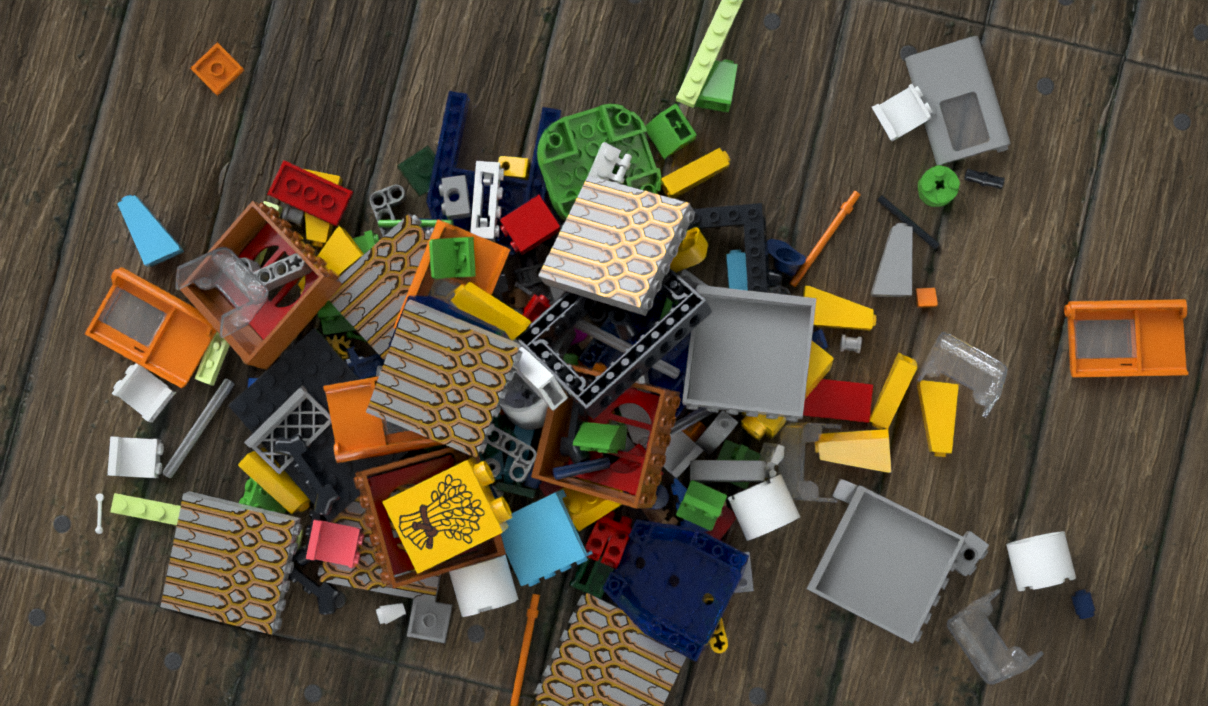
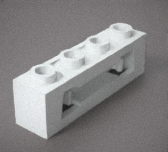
[471,161,504,242]

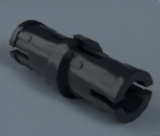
[964,168,1005,189]

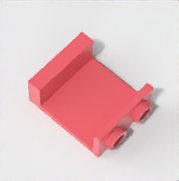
[306,520,364,568]

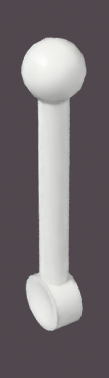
[95,494,105,534]

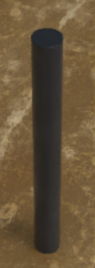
[877,195,940,249]

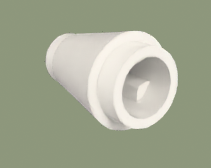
[376,603,406,625]

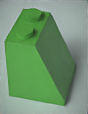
[694,60,738,113]

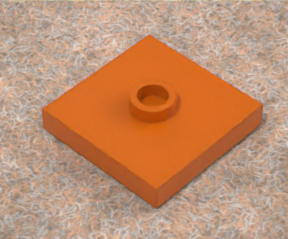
[190,42,244,96]

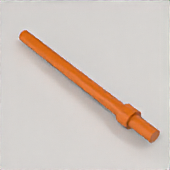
[789,191,860,288]
[510,593,540,706]

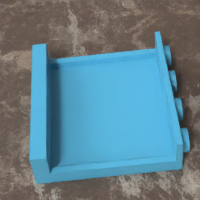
[501,490,593,587]

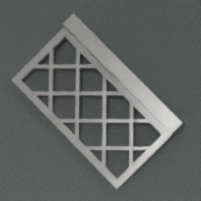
[244,385,331,474]

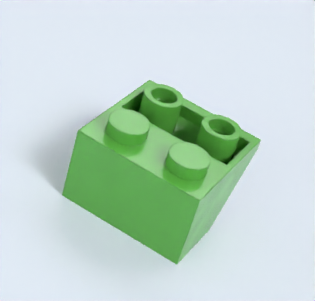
[645,104,697,159]
[573,422,627,453]

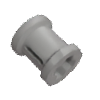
[282,205,305,227]
[840,334,862,353]

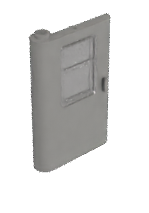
[905,36,1011,166]

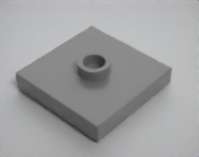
[407,599,453,643]

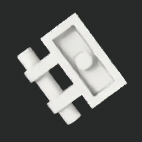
[589,142,632,184]
[759,442,785,479]

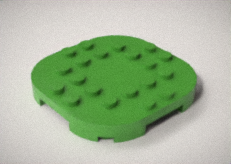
[537,104,661,221]

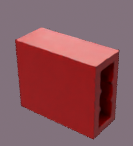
[500,195,561,255]

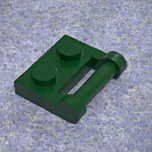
[569,556,614,599]

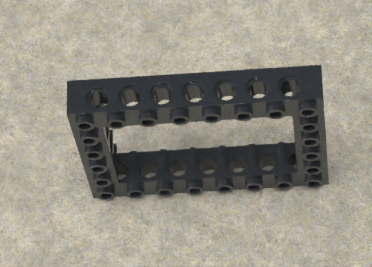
[653,203,771,367]
[515,268,712,420]

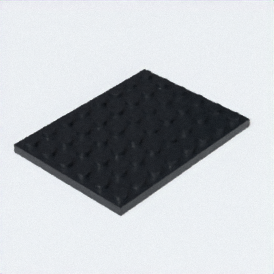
[228,328,410,522]

